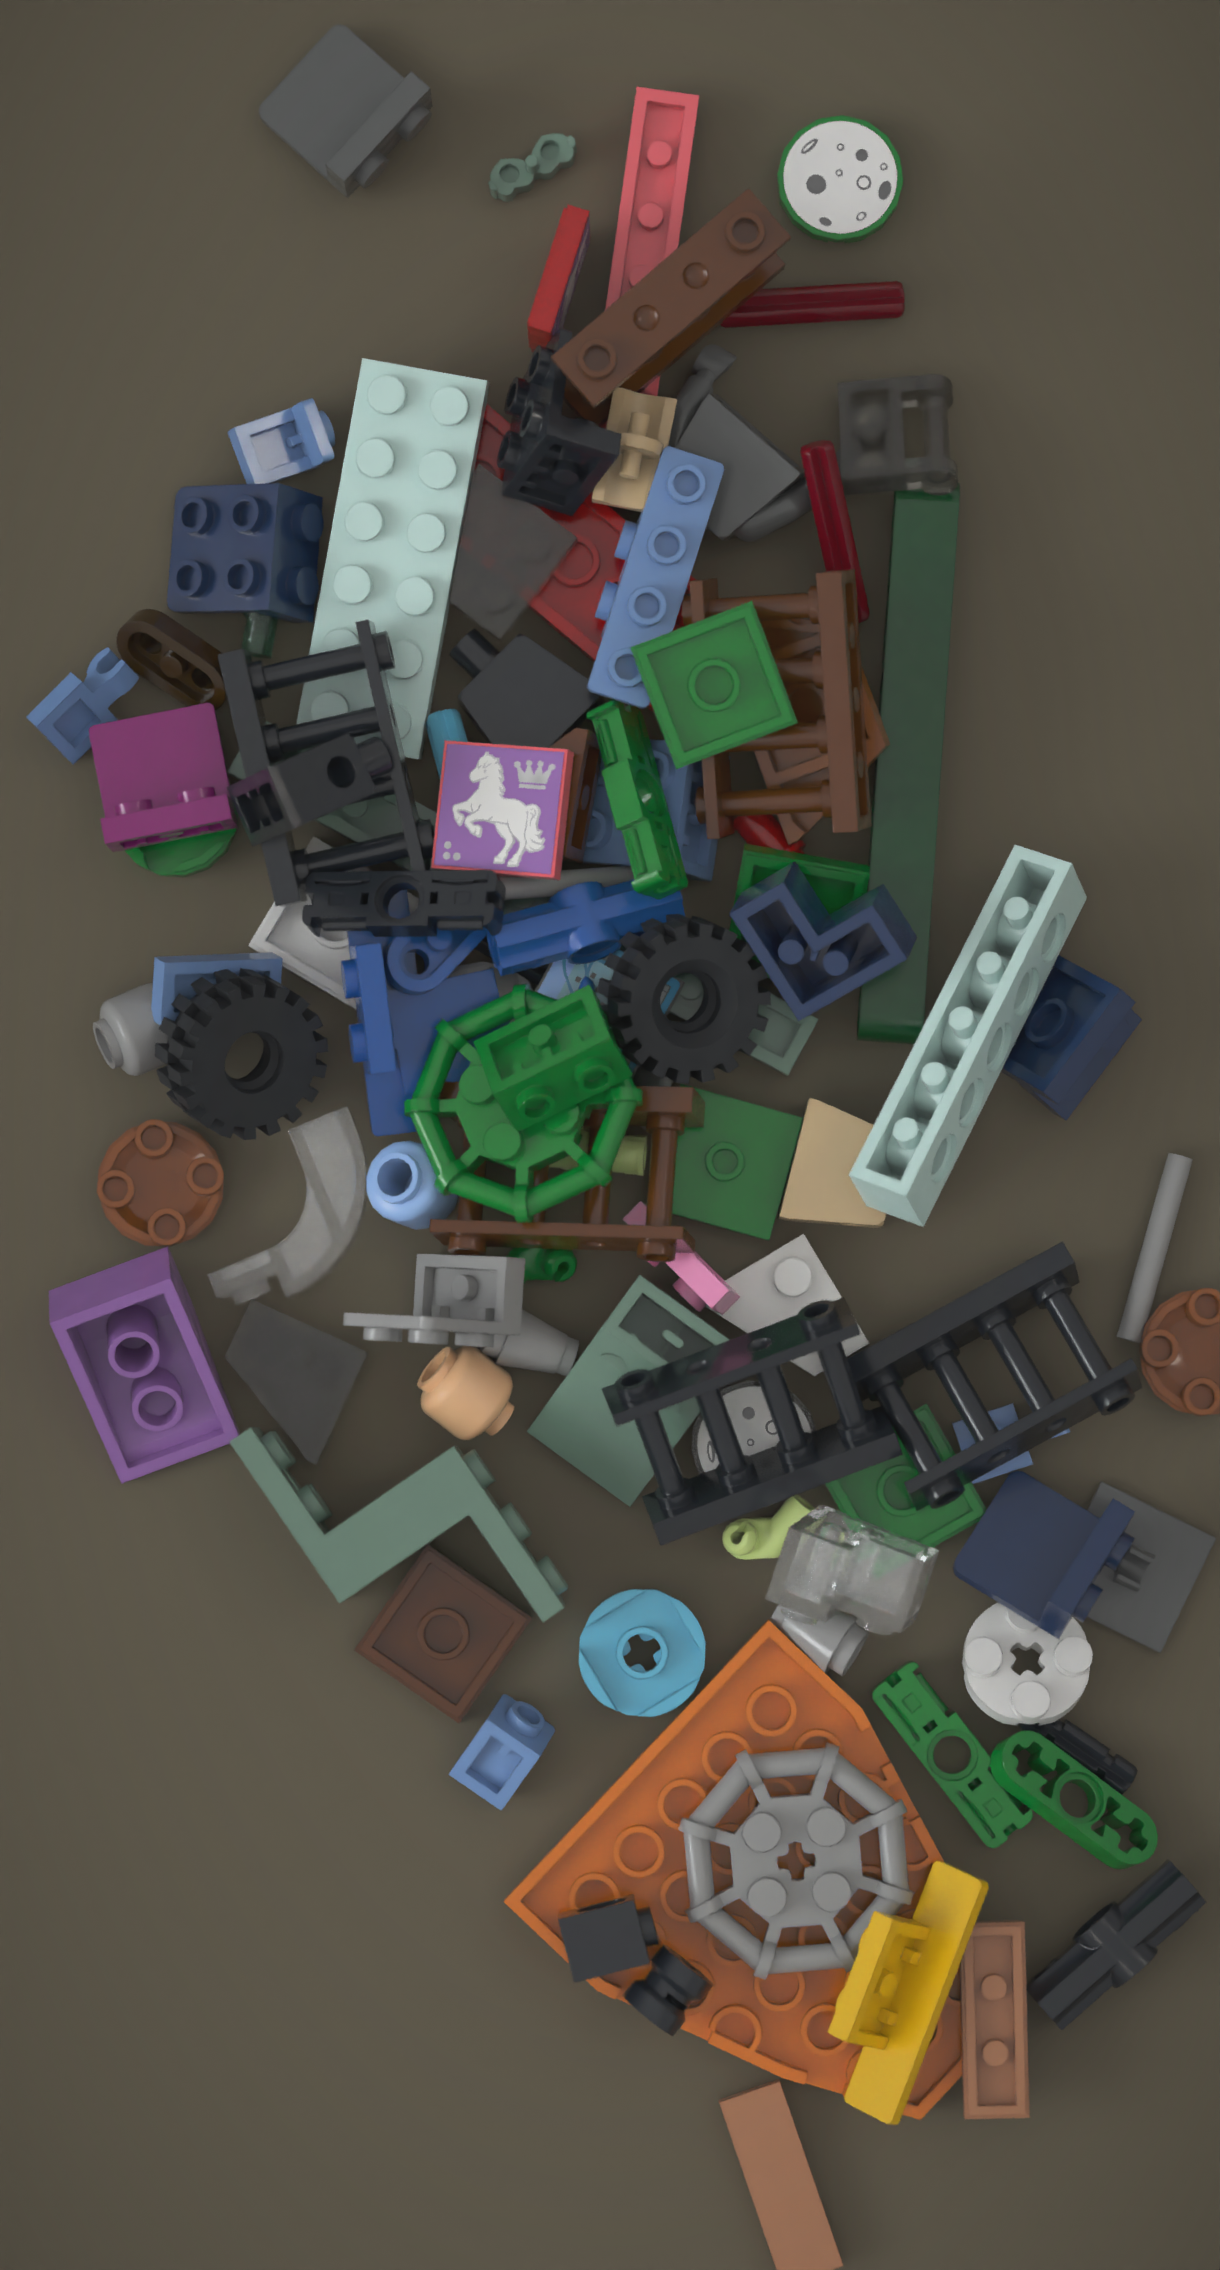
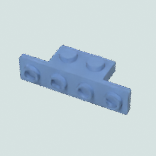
[587,446,724,709]

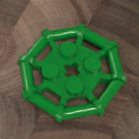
[404,984,643,1223]

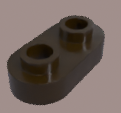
[116,609,228,711]

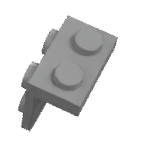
[343,1254,525,1347]

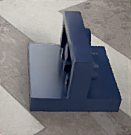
[1001,955,1142,1121]

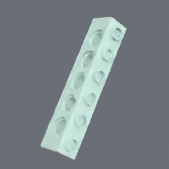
[849,845,1087,1227]

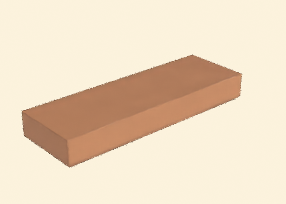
[960,1920,1030,2119]
[719,2079,843,2270]

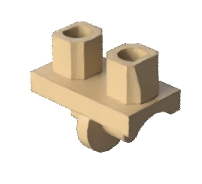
[592,387,677,512]

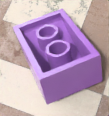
[49,1246,240,1484]

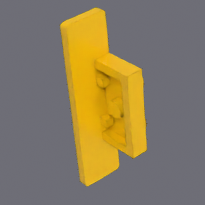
[827,1861,989,2125]

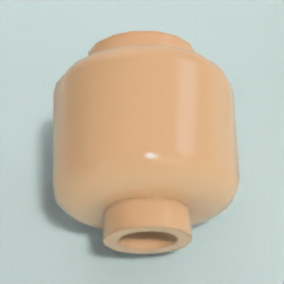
[417,1346,514,1440]

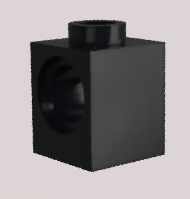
[558,1894,659,1983]

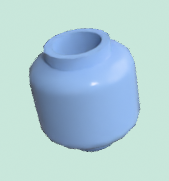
[366,1140,459,1230]

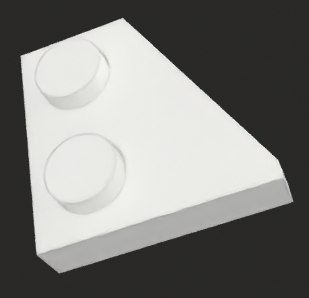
[705,1234,869,1376]

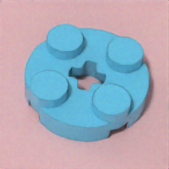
[579,1589,706,1717]

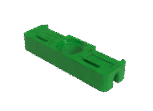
[587,699,688,900]
[871,1661,1033,1848]

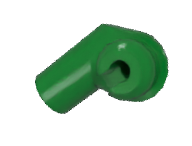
[506,1248,577,1283]

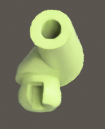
[722,1495,817,1560]

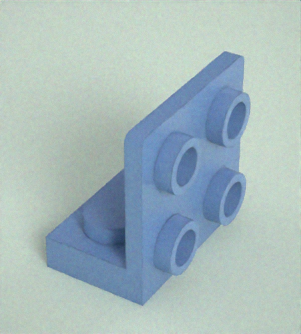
[583,739,730,881]

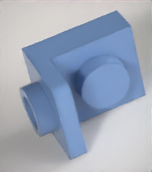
[448,1694,555,1811]

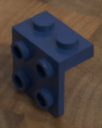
[167,483,324,623]
[953,1471,1135,1639]

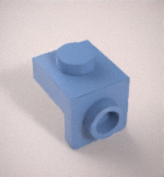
[227,398,335,484]

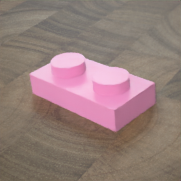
[623,1201,740,1315]

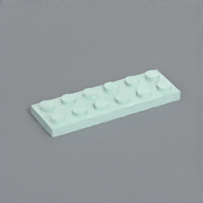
[297,358,490,760]

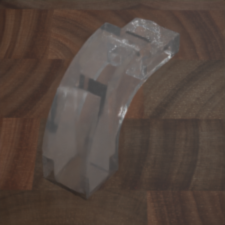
[207,1106,369,1306]

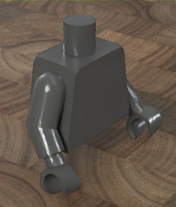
[669,344,858,542]

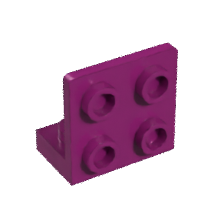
[89,703,238,852]

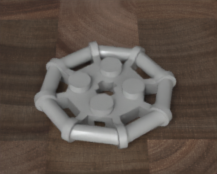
[678,1742,914,1980]

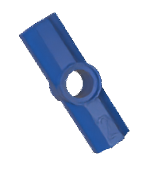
[485,879,685,976]

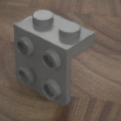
[259,24,432,199]

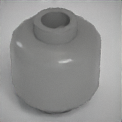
[93,983,169,1076]

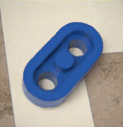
[383,927,486,995]

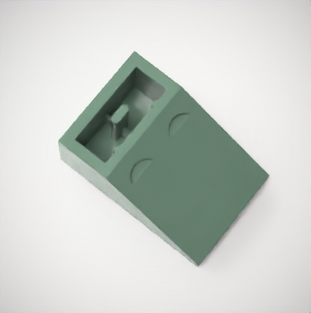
[527,1275,729,1507]

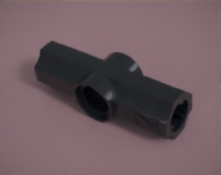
[1026,1859,1206,2030]

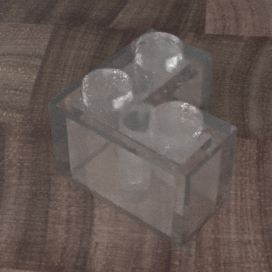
[765,1504,940,1635]

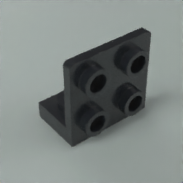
[497,327,622,516]

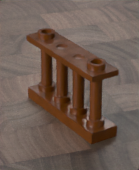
[551,188,791,427]
[682,569,872,839]
[429,1081,705,1262]

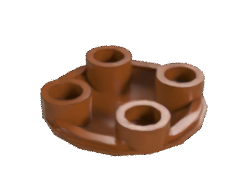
[97,1119,224,1247]
[1139,1288,1220,1416]

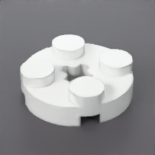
[962,1603,1093,1726]

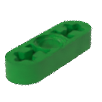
[990,1731,1158,1870]

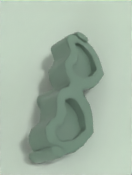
[488,133,577,202]

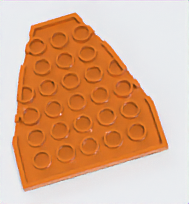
[503,1619,962,2120]

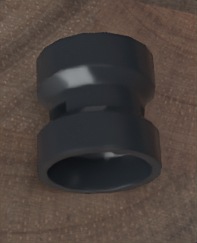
[623,1944,714,2036]

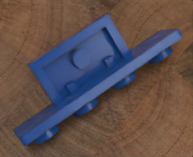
[341,889,417,1136]

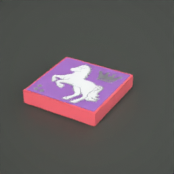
[431,740,574,880]

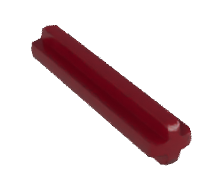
[720,281,905,328]
[800,440,870,623]

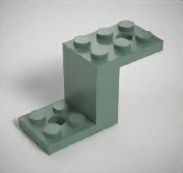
[229,1428,569,1622]

